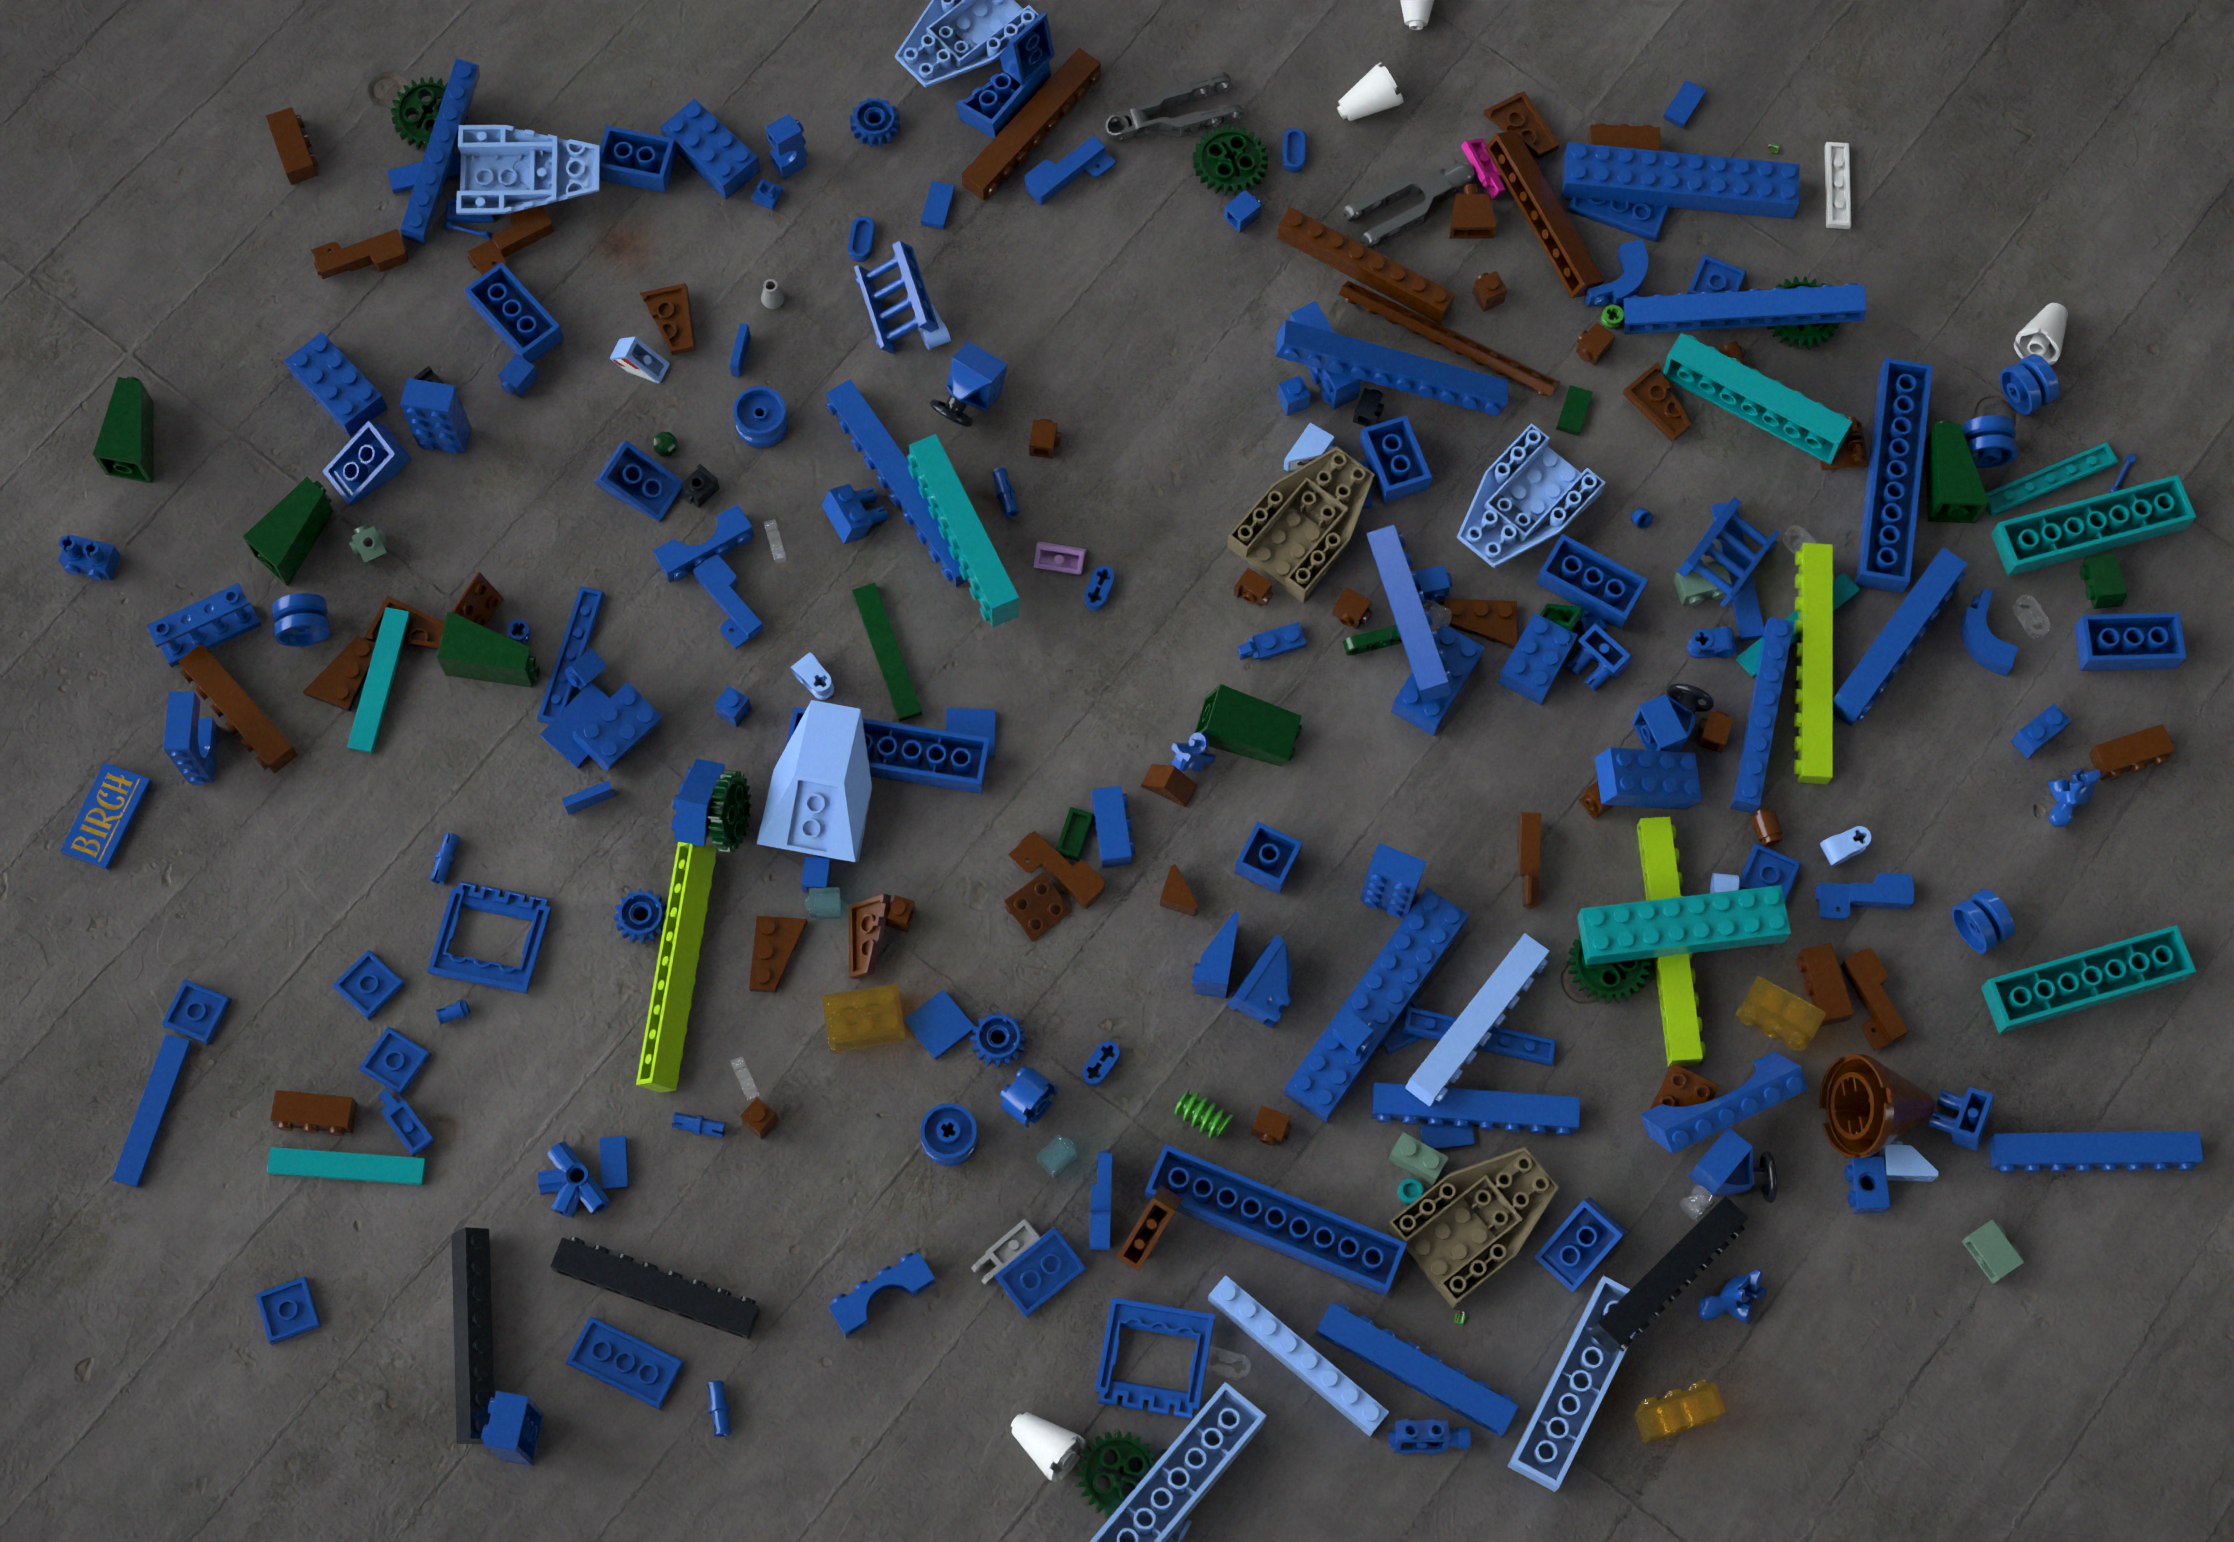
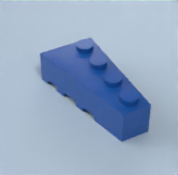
[956,61,1051,139]

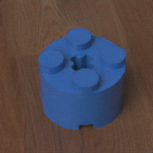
[1000,1065,1058,1128]

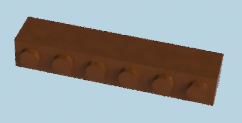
[178,643,298,774]

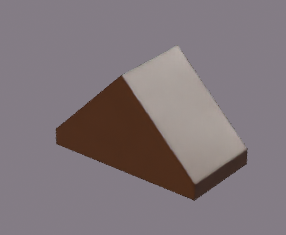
[1141,764,1197,807]
[1160,864,1199,916]

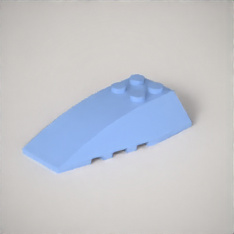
[456,125,600,215]

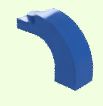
[1585,239,1648,307]
[1960,588,2018,677]

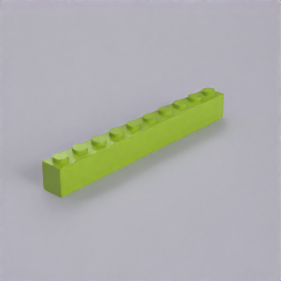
[1794,543,1833,784]
[1636,816,1706,1067]
[636,842,717,1093]

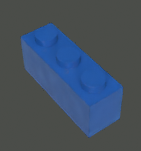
[1091,786,1136,868]

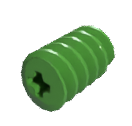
[1174,1087,1233,1140]

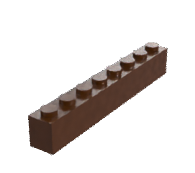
[962,48,1101,201]
[1485,131,1604,298]
[1277,207,1455,325]

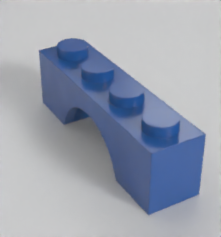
[653,504,754,582]
[829,1252,936,1338]

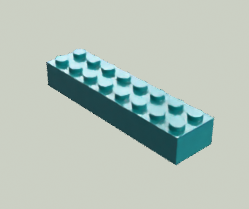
[1662,333,1852,465]
[907,434,1019,628]
[1991,475,2196,577]
[1577,885,1791,966]
[1981,925,2196,1034]

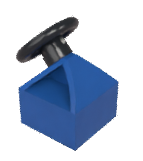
[930,341,1008,427]
[1631,683,1714,752]
[1688,1127,1777,1203]

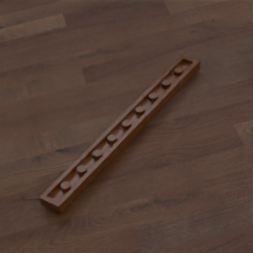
[1339,281,1560,396]

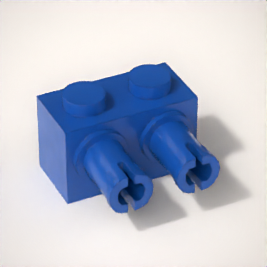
[821,484,888,544]
[58,534,121,581]
[1566,623,1633,692]
[1929,1087,1994,1151]

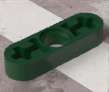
[1343,625,1402,656]

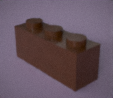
[265,107,319,185]
[1587,123,1661,151]
[2089,724,2175,780]
[1796,942,1854,1027]
[270,1090,357,1136]
[1117,1185,1183,1271]

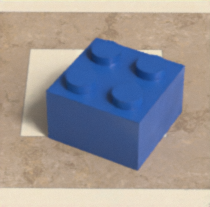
[1234,821,1303,894]

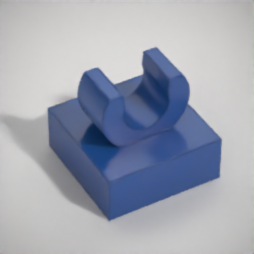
[751,179,783,210]

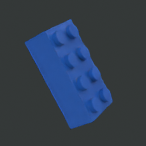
[660,98,760,200]
[464,262,564,364]
[1289,301,1361,410]
[284,332,387,437]
[400,378,471,454]
[1536,534,1648,629]
[2074,612,2186,671]
[1391,623,1485,736]
[1595,747,1702,810]
[1360,843,1427,918]
[481,1391,544,1466]

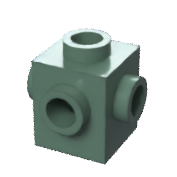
[349,524,387,563]

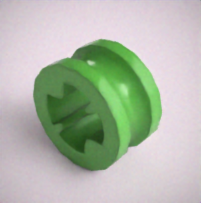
[1601,305,1624,329]

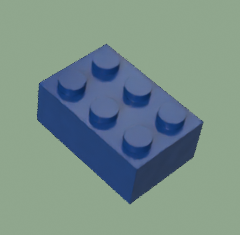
[600,125,677,193]
[1359,415,1432,503]
[1497,613,1578,705]
[572,682,663,773]
[671,759,726,846]

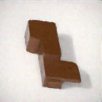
[467,206,554,276]
[311,229,408,279]
[1517,812,1541,909]
[1008,830,1105,910]
[1840,948,1909,1051]

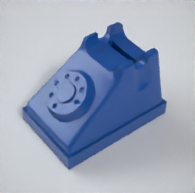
[1226,934,1292,1027]

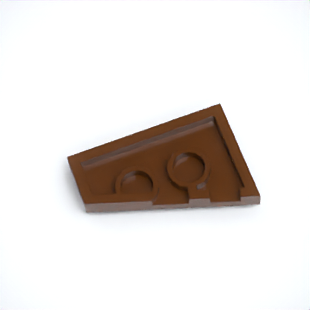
[1623,362,1691,443]
[848,894,891,979]

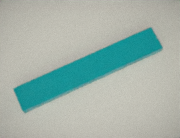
[1986,442,2119,518]
[1736,572,1860,678]
[347,607,411,754]
[267,1147,427,1186]

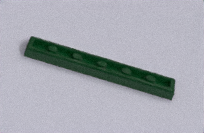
[852,582,922,722]

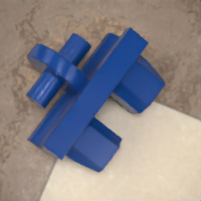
[1171,732,1216,772]

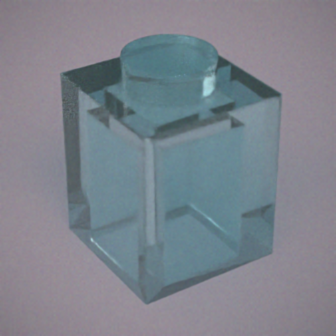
[805,887,842,920]
[1037,1134,1077,1179]

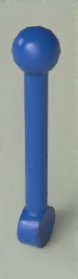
[444,221,492,240]
[2109,454,2136,493]

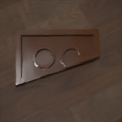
[1483,91,1560,158]
[640,283,696,355]
[364,596,445,649]
[1443,598,1517,649]
[303,636,376,712]
[749,916,808,993]

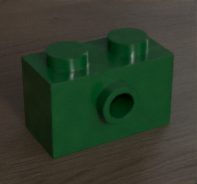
[2079,553,2128,609]

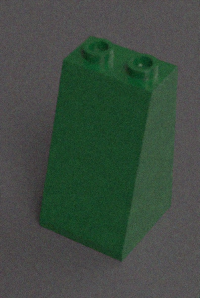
[93,377,154,483]
[1924,421,1988,524]
[243,477,334,586]
[437,612,540,688]
[1194,684,1302,767]

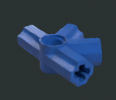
[538,1141,610,1218]

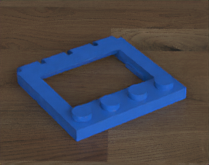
[427,881,551,994]
[1095,1297,1216,1419]

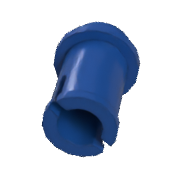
[436,999,471,1025]

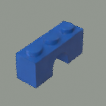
[765,114,808,180]

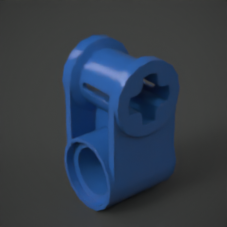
[1687,627,1737,658]

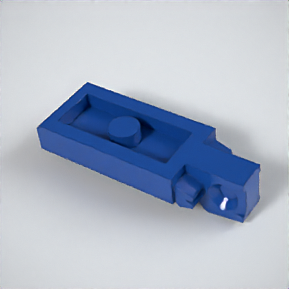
[1237,622,1307,661]
[379,1089,435,1157]

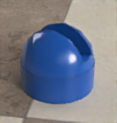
[1631,508,1653,529]

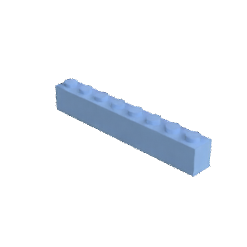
[1405,933,1549,1107]
[1208,1275,1389,1437]

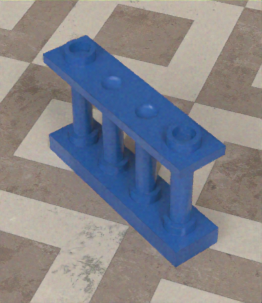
[854,241,939,354]
[1677,497,1780,607]
[147,583,262,667]

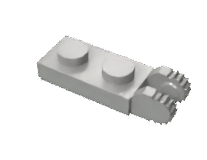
[971,1219,1041,1285]

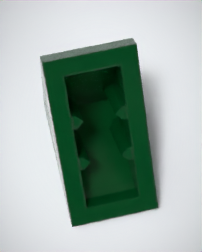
[1540,603,1584,633]

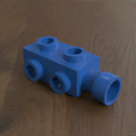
[1388,1418,1470,1455]

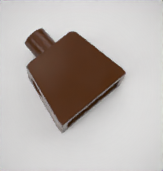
[1449,184,1496,239]

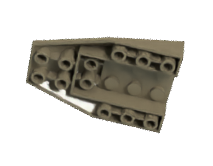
[1227,446,1375,603]
[1386,1147,1558,1309]

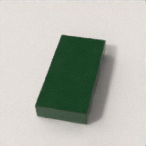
[1556,385,1593,436]
[1056,807,1094,862]

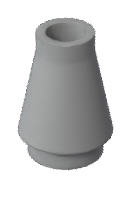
[761,279,785,309]

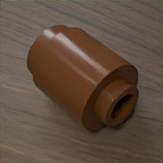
[1751,808,1783,847]

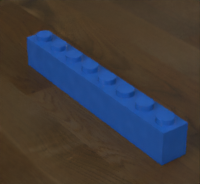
[400,58,480,245]
[1366,524,1453,703]
[1730,617,1794,814]
[1371,1082,1580,1136]
[1988,1131,2203,1173]
[1315,1302,1518,1438]

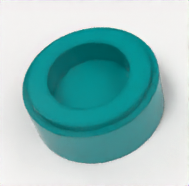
[1397,1178,1424,1205]

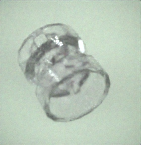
[1422,600,1452,630]
[1679,1184,1716,1221]

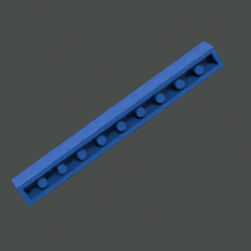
[1623,283,1866,334]
[1275,320,1508,416]
[825,379,968,587]

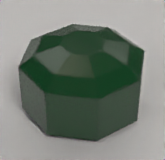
[654,432,677,456]

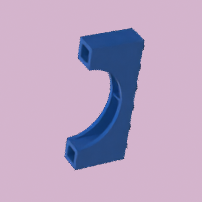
[1640,1051,1809,1154]

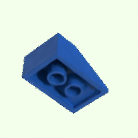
[1000,11,1055,85]
[323,420,412,505]
[593,440,684,522]
[1192,911,1240,999]
[1534,1197,1629,1293]

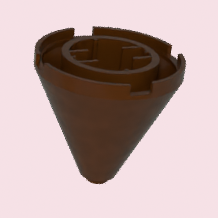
[1819,1054,1935,1158]

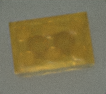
[1735,976,1827,1051]
[822,984,906,1052]
[1632,1380,1726,1445]

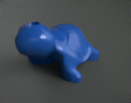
[2047,769,2102,827]
[1697,1269,1767,1324]

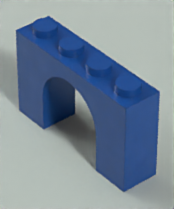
[163,691,218,786]

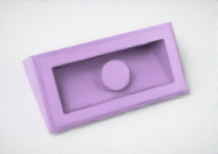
[1033,542,1086,575]

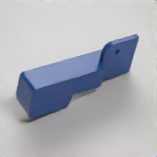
[1024,135,1116,205]
[693,555,764,649]
[1815,872,1914,920]
[1089,1150,1112,1250]

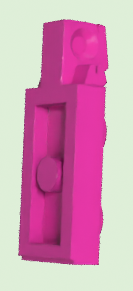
[1461,138,1506,199]

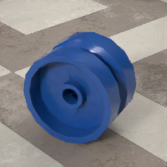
[2000,354,2060,415]
[733,386,788,448]
[1961,415,2018,468]
[271,593,330,647]
[1951,889,2015,954]
[920,1103,978,1166]

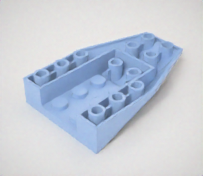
[895,0,1039,88]
[1457,423,1606,568]
[757,700,872,862]

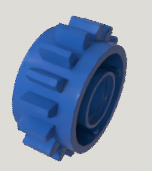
[850,97,900,147]
[614,888,667,945]
[970,1011,1026,1068]

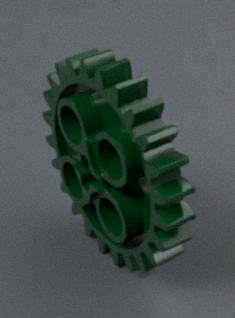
[391,77,468,150]
[1193,125,1268,196]
[1767,276,1840,350]
[708,770,751,852]
[1567,934,1651,1004]
[1074,1430,1157,1518]

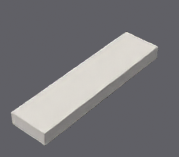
[1825,142,1851,229]

